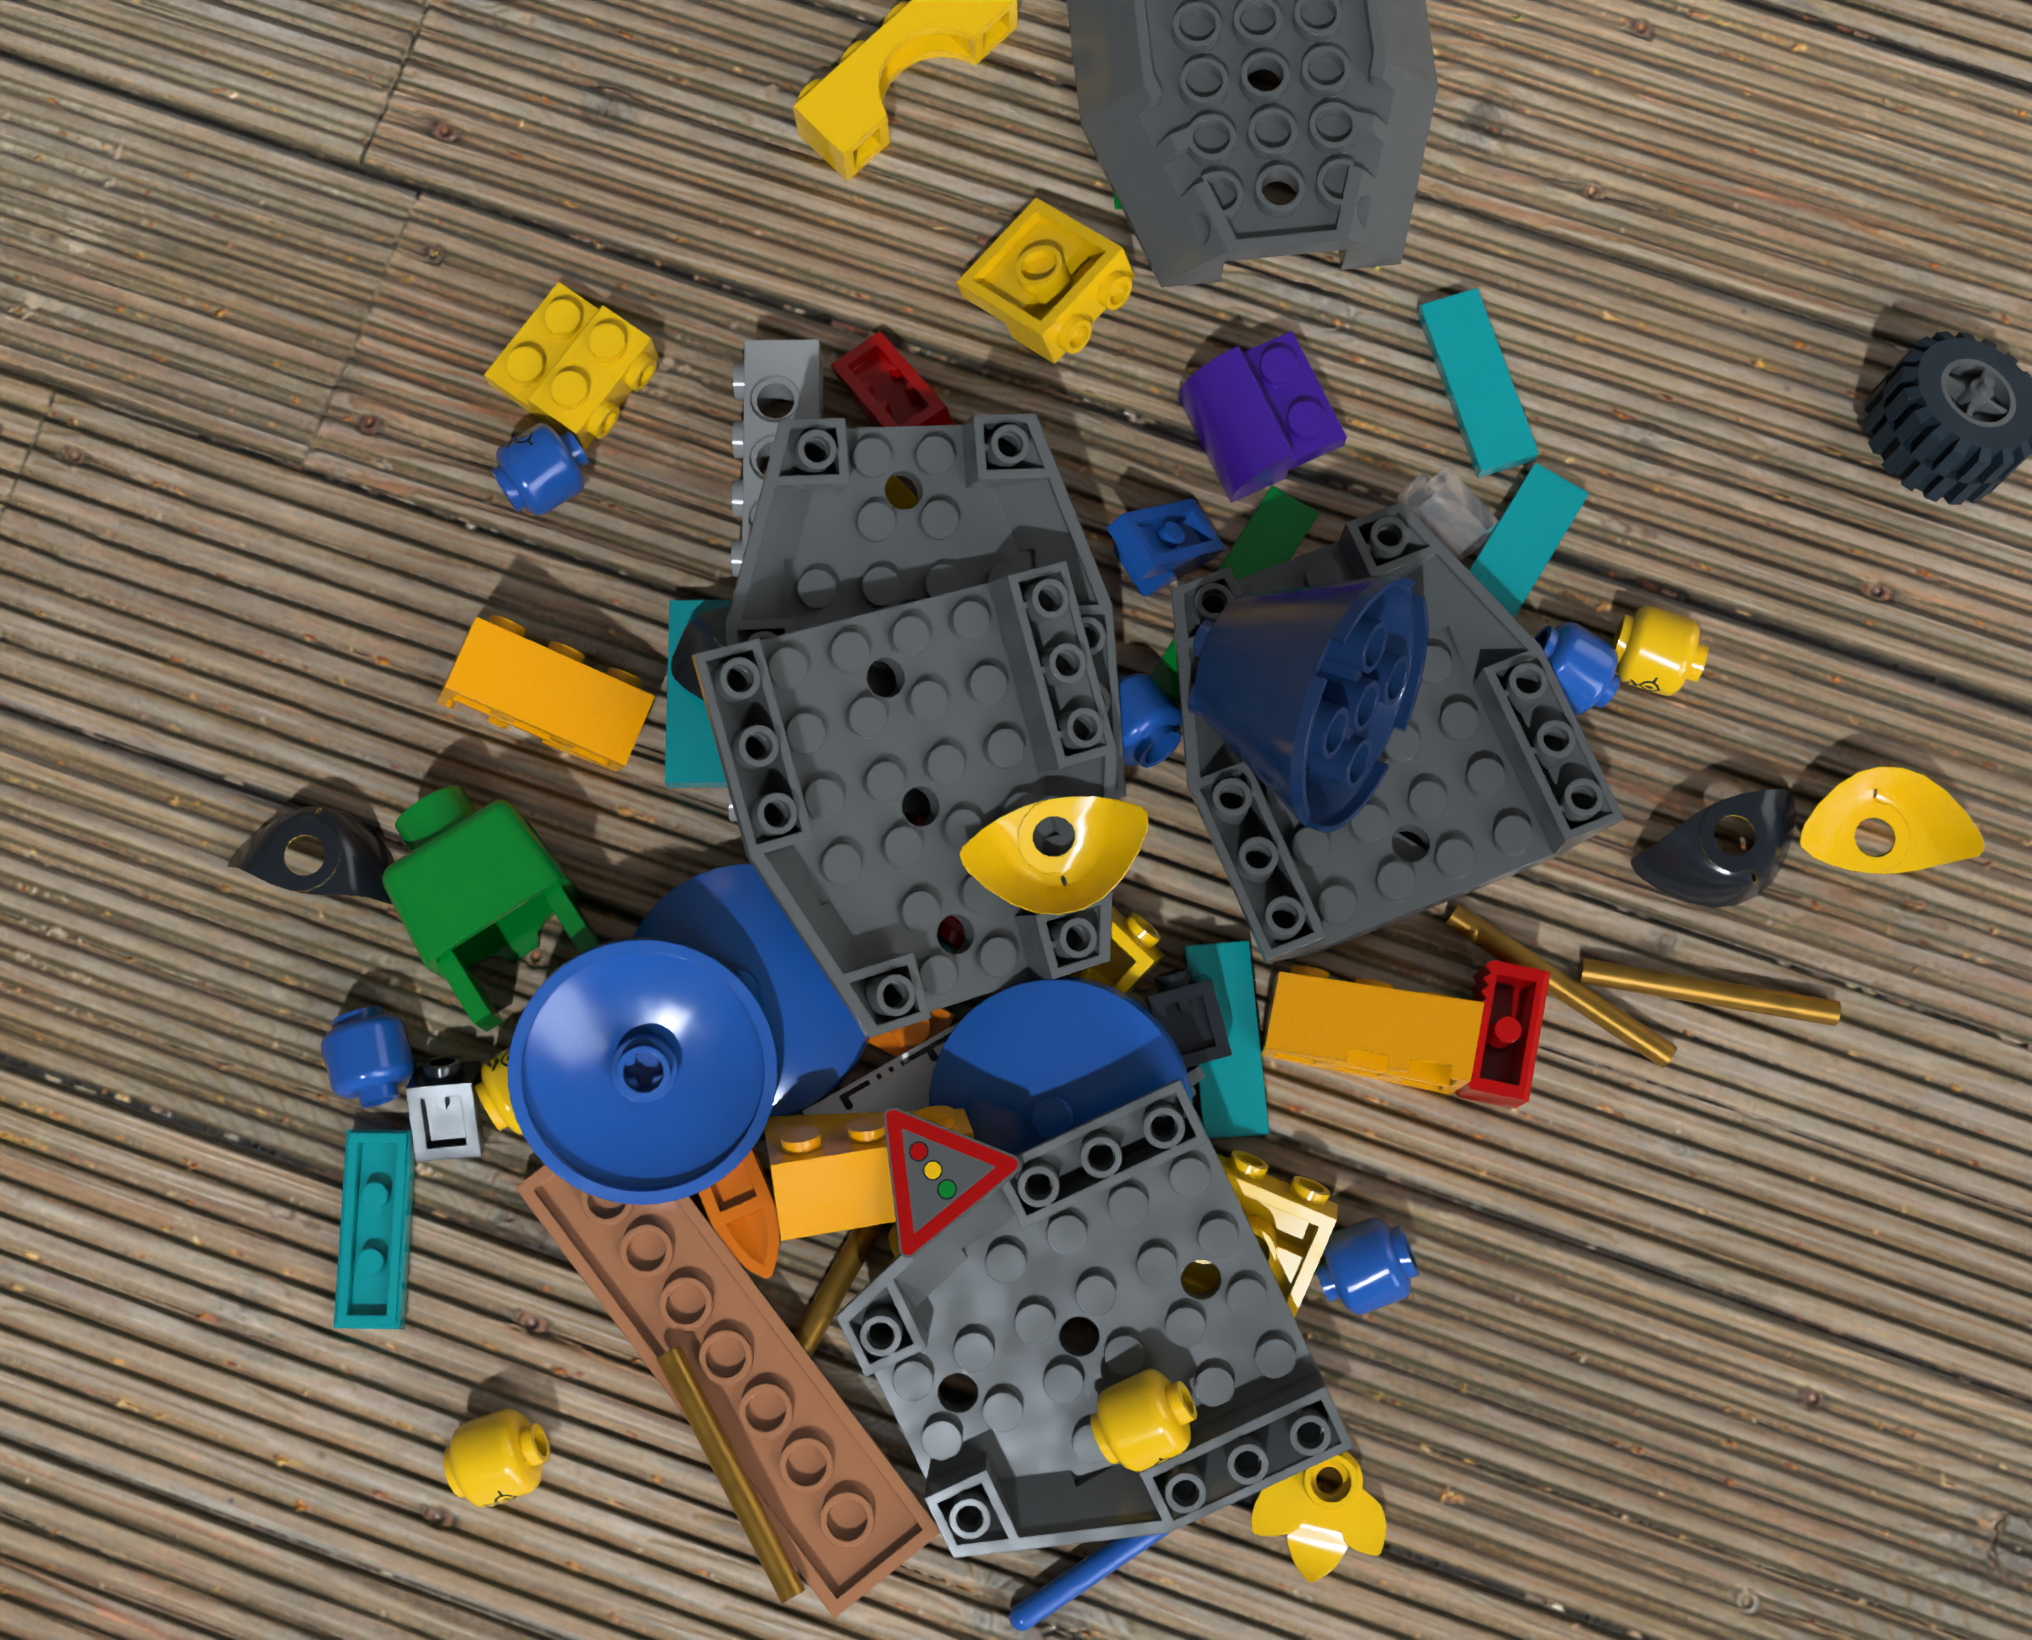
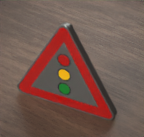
[883,1107,1023,1258]

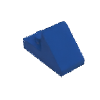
[1107,498,1226,597]

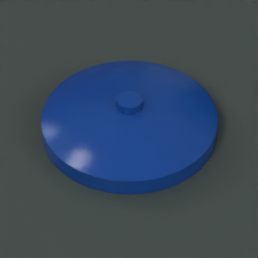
[633,864,869,1117]
[508,937,778,1205]
[929,976,1193,1155]

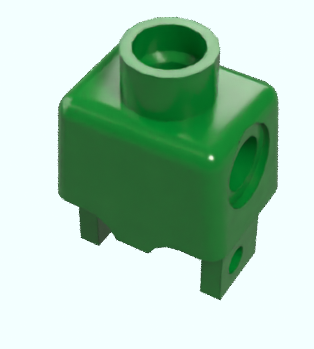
[382,785,601,1032]

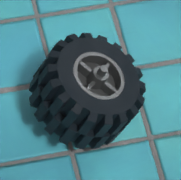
[1863,331,2032,505]

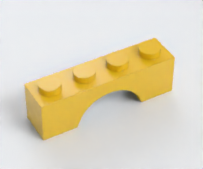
[793,0,1018,181]

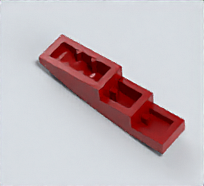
[830,331,955,427]

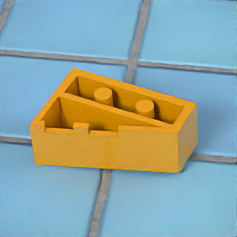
[435,615,655,772]
[1260,965,1484,1095]
[764,1105,974,1241]

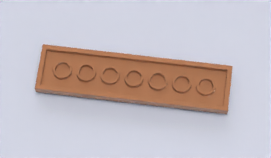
[515,1165,941,1619]

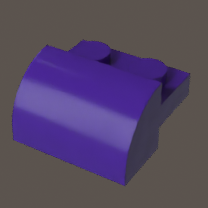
[1178,331,1347,503]

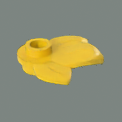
[1251,1451,1387,1583]

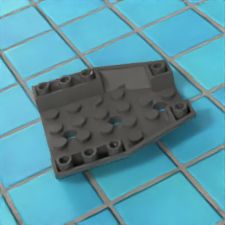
[1066,0,1438,288]
[726,413,1126,813]
[1171,501,1624,963]
[691,561,1117,1038]
[836,1078,1354,1558]

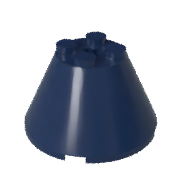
[1187,574,1429,833]

